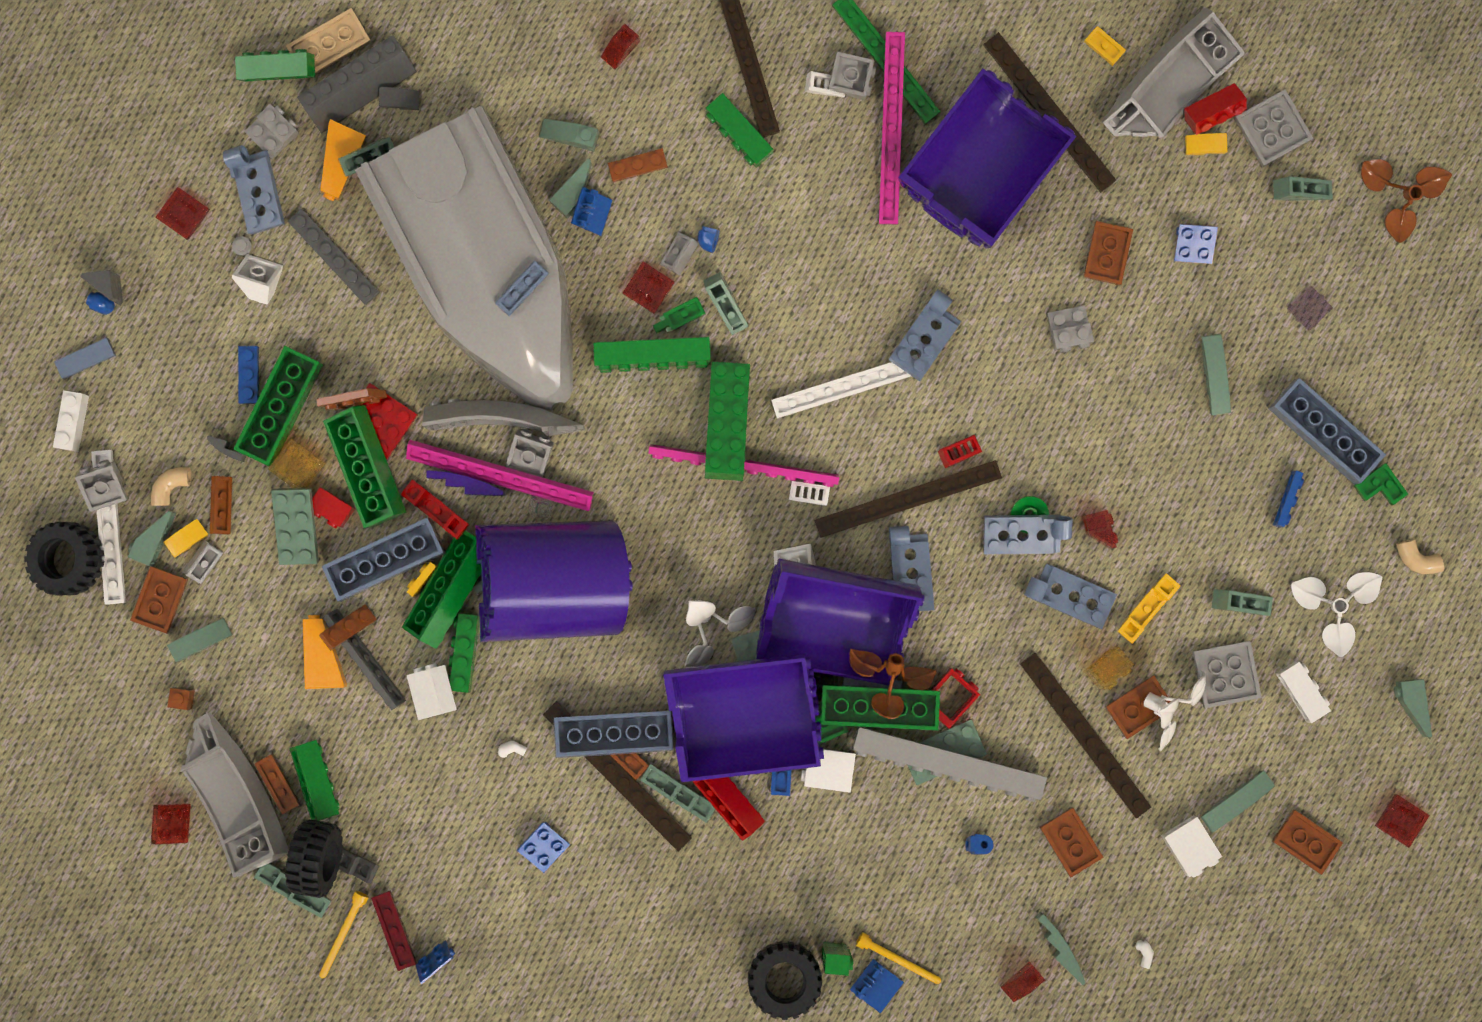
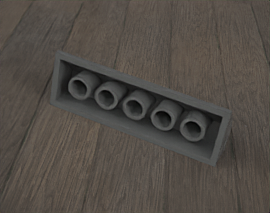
[297,35,417,134]

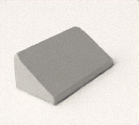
[660,232,698,276]
[183,540,223,584]

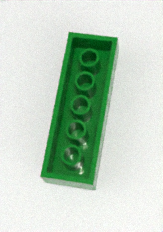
[593,337,711,373]
[233,345,323,468]
[704,362,750,481]
[323,405,407,529]
[402,530,482,649]
[821,685,940,730]

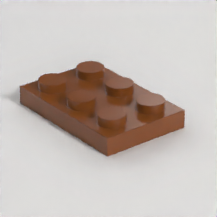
[1083,221,1133,286]
[316,388,387,411]
[130,566,188,634]
[1105,675,1171,739]
[1040,807,1104,878]
[1272,809,1343,875]

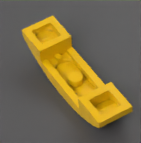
[1117,573,1180,644]

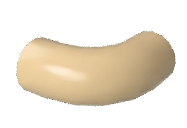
[151,467,192,506]
[1396,539,1444,575]

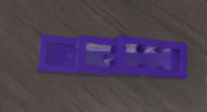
[426,470,505,496]

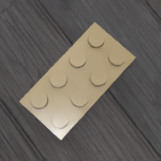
[286,8,371,80]

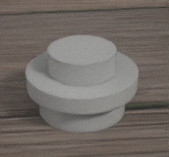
[232,236,252,256]

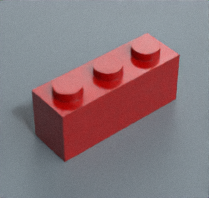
[1184,83,1247,135]

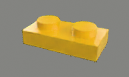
[1084,26,1126,66]
[407,562,437,597]

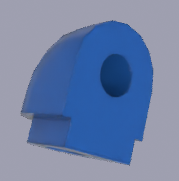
[698,226,720,253]
[86,292,115,315]
[965,834,994,855]

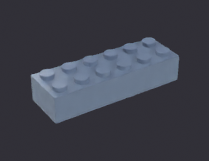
[1268,378,1386,485]
[322,517,446,602]
[553,711,673,758]

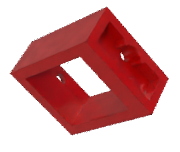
[930,668,980,729]

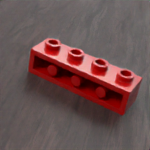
[693,777,765,841]

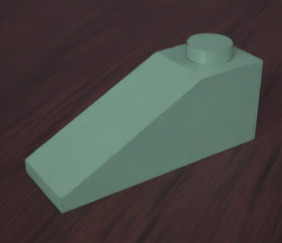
[539,119,599,152]
[338,137,394,177]
[549,159,592,219]
[1273,176,1333,201]
[704,272,749,335]
[128,511,177,566]
[1212,589,1273,616]
[1394,679,1432,737]

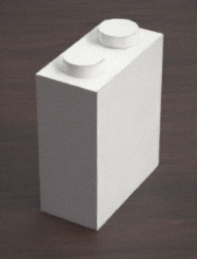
[406,663,457,720]
[801,749,856,793]
[1161,815,1222,877]

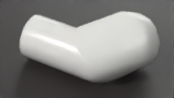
[498,741,528,758]
[1136,940,1154,969]

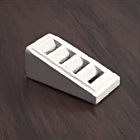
[805,71,845,97]
[789,481,830,506]

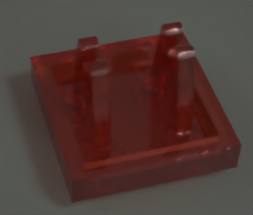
[155,187,210,240]
[622,262,675,315]
[1375,794,1430,848]
[151,803,191,845]

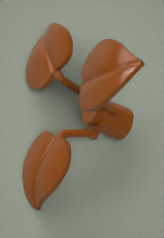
[1361,159,1452,243]
[849,648,937,719]

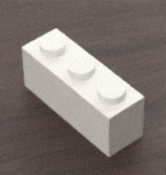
[53,390,89,452]
[1276,661,1331,723]

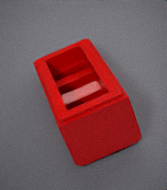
[938,435,982,468]

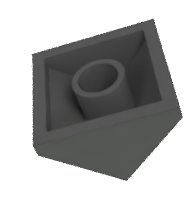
[80,270,123,306]

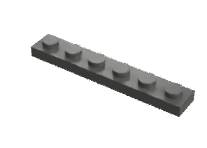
[288,208,380,305]
[323,609,406,710]

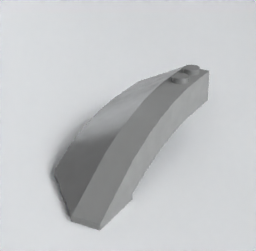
[1102,8,1245,137]
[422,399,585,436]
[180,712,289,878]

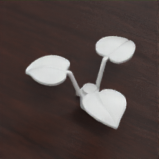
[1291,572,1382,657]
[685,600,756,668]
[1144,672,1206,751]

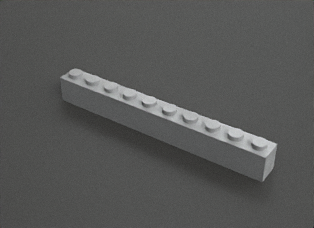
[852,727,1047,802]

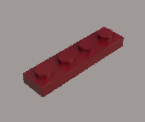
[371,890,417,971]

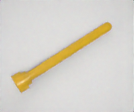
[319,891,369,978]
[855,932,941,984]

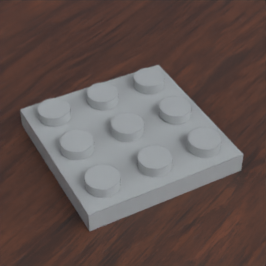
[1234,89,1313,167]
[1192,641,1262,708]

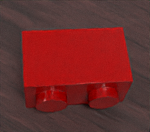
[312,487,355,529]

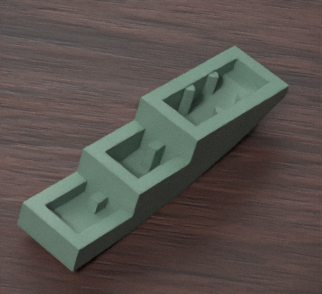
[1201,334,1231,415]
[640,764,716,823]
[1201,770,1275,833]
[254,863,331,918]
[1036,911,1086,985]

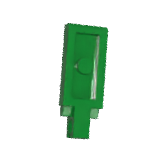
[653,297,706,334]

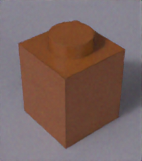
[167,687,195,710]

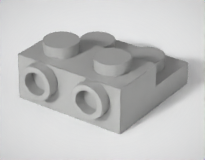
[828,51,876,100]
[244,104,299,159]
[1047,305,1094,353]
[505,429,554,478]
[75,460,128,512]

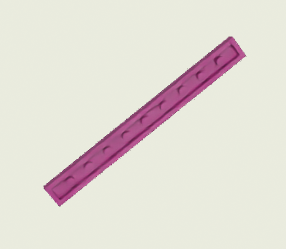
[879,32,905,225]
[406,440,594,511]
[648,444,839,487]

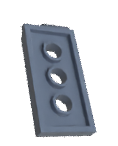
[223,145,285,235]
[888,289,961,381]
[983,515,1073,554]
[889,526,935,611]
[1024,564,1117,629]

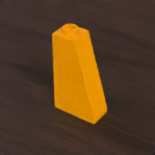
[321,119,366,201]
[303,615,347,689]

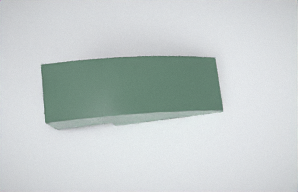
[167,618,232,662]

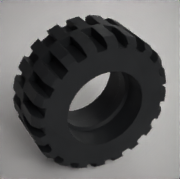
[24,522,105,596]
[285,819,343,898]
[748,941,822,1020]

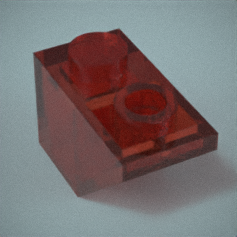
[601,24,640,70]
[1082,510,1118,549]
[1001,961,1045,1002]

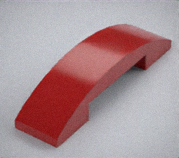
[401,479,469,540]

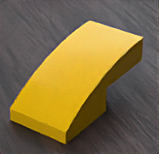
[1185,133,1228,155]
[163,519,208,558]

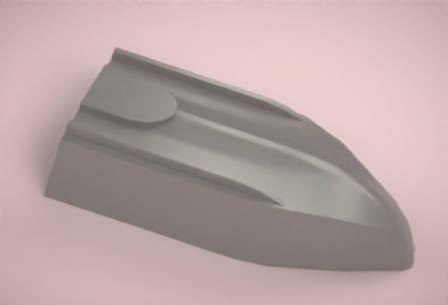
[355,106,573,411]

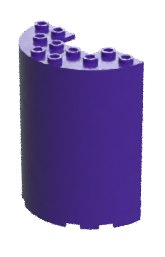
[898,68,1076,249]
[475,521,633,642]
[756,558,925,686]
[663,653,824,782]

